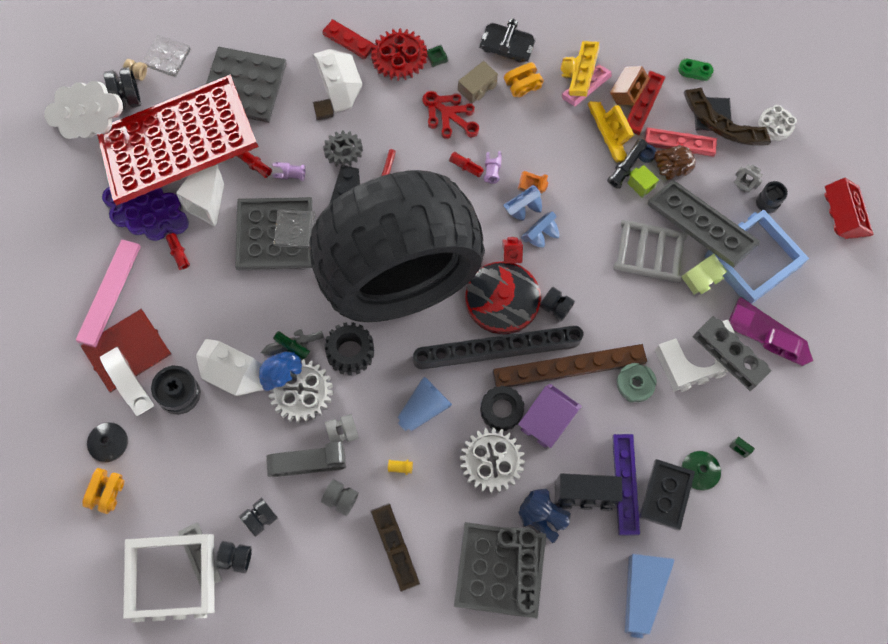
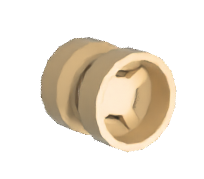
[123,59,147,81]

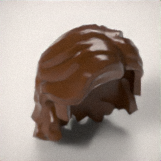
[654,145,696,180]

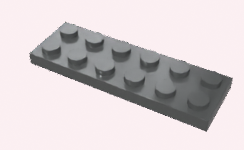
[648,180,760,268]

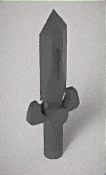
[260,329,324,356]

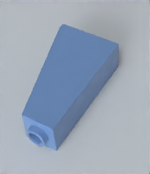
[625,554,674,638]

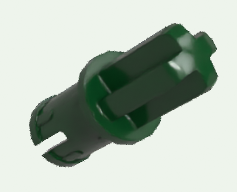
[273,331,310,360]

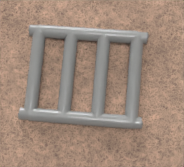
[613,220,688,282]

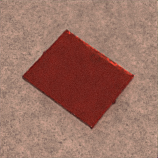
[81,308,171,393]

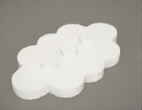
[44,81,123,139]

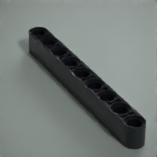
[413,326,584,369]

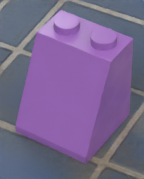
[518,383,582,448]

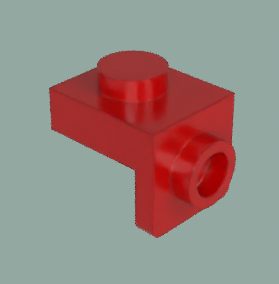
[502,237,523,263]

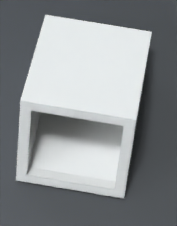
[176,165,224,227]

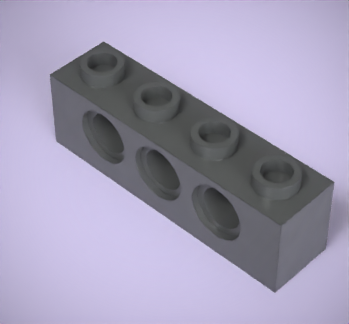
[693,316,772,391]

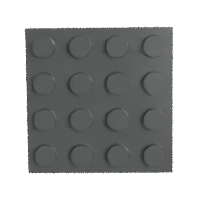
[206,46,287,123]
[235,197,312,270]
[454,522,546,619]

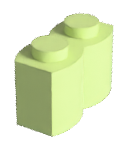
[681,254,727,295]

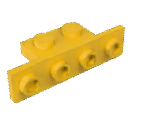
[587,101,634,162]

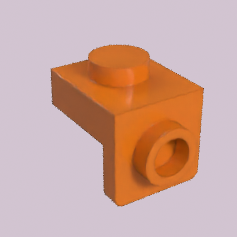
[518,171,548,193]

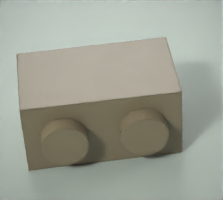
[457,61,498,104]

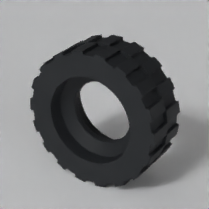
[480,385,524,431]

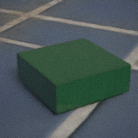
[427,45,448,67]
[729,436,755,458]

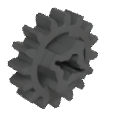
[323,130,363,167]

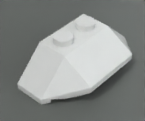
[313,49,362,113]
[196,339,264,396]

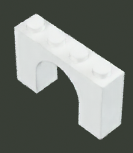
[654,320,745,392]

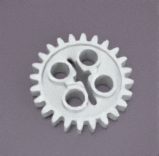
[269,359,333,423]
[460,428,525,494]

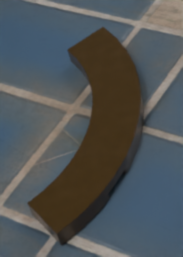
[684,87,771,146]

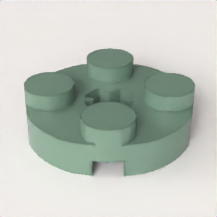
[616,363,657,403]

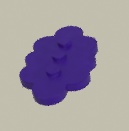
[102,187,189,241]

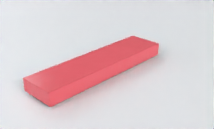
[644,127,717,157]

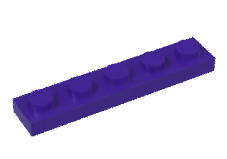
[612,434,640,536]

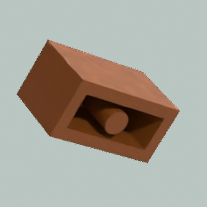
[610,66,650,105]

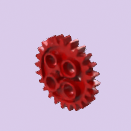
[371,28,428,81]

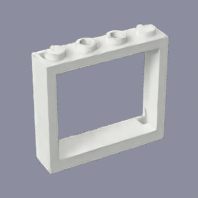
[124,534,214,622]

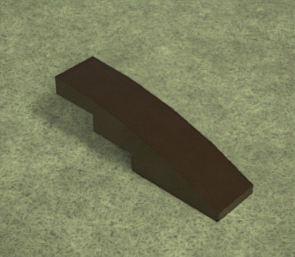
[370,503,420,592]

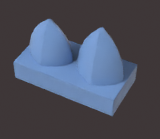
[503,185,542,220]
[521,211,559,247]

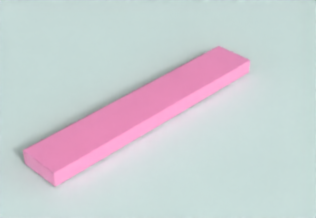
[76,239,141,347]

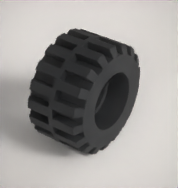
[324,322,374,375]

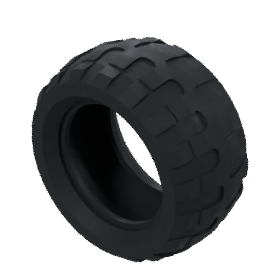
[309,170,485,322]

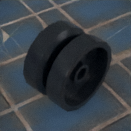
[104,67,141,110]
[151,365,201,415]

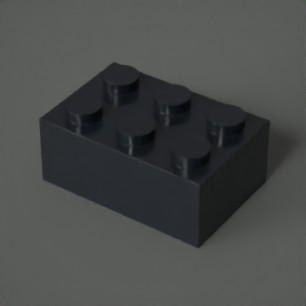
[555,473,622,511]

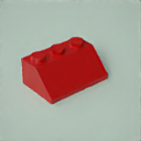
[824,177,874,239]

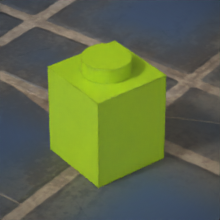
[627,165,659,198]

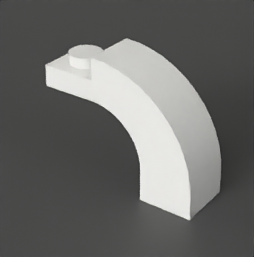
[100,347,154,416]

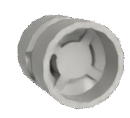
[325,414,359,442]

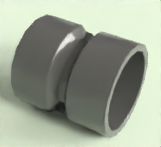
[321,479,359,516]

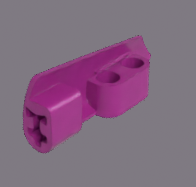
[729,297,814,366]

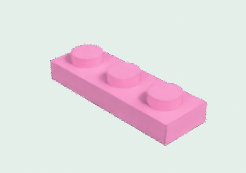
[562,64,612,107]

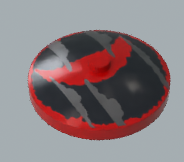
[465,261,541,334]

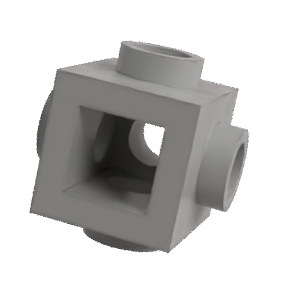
[734,164,763,193]

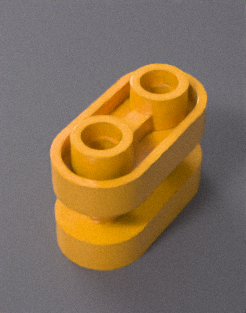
[503,62,544,97]
[82,468,125,514]

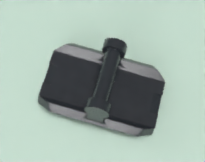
[479,18,535,63]

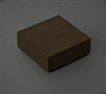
[313,99,334,120]

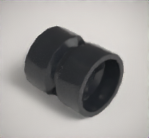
[756,181,788,214]
[539,287,575,321]
[239,497,278,537]
[216,541,252,574]

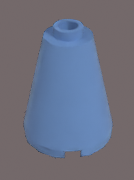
[398,377,452,431]

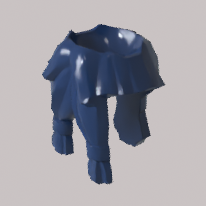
[518,488,571,543]

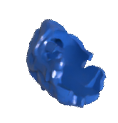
[259,352,302,391]

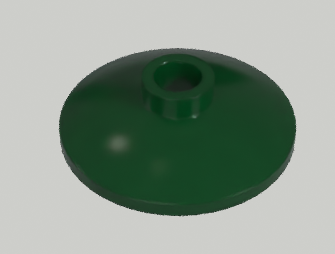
[681,451,721,491]

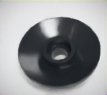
[87,423,128,462]

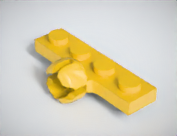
[561,41,600,97]

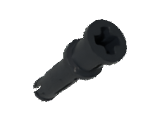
[607,138,648,189]

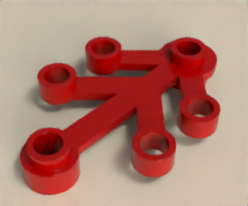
[422,91,479,139]

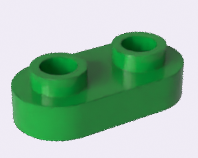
[678,59,714,81]

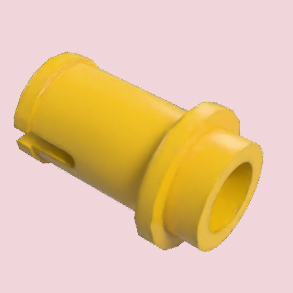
[388,459,413,475]

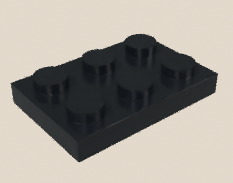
[639,459,695,531]

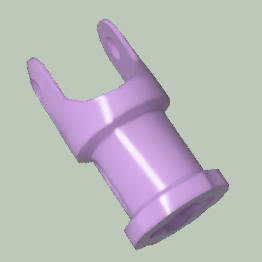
[484,151,502,184]
[272,162,305,181]

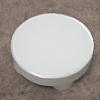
[758,105,797,141]

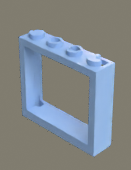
[704,210,809,304]

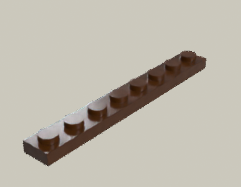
[493,344,648,387]

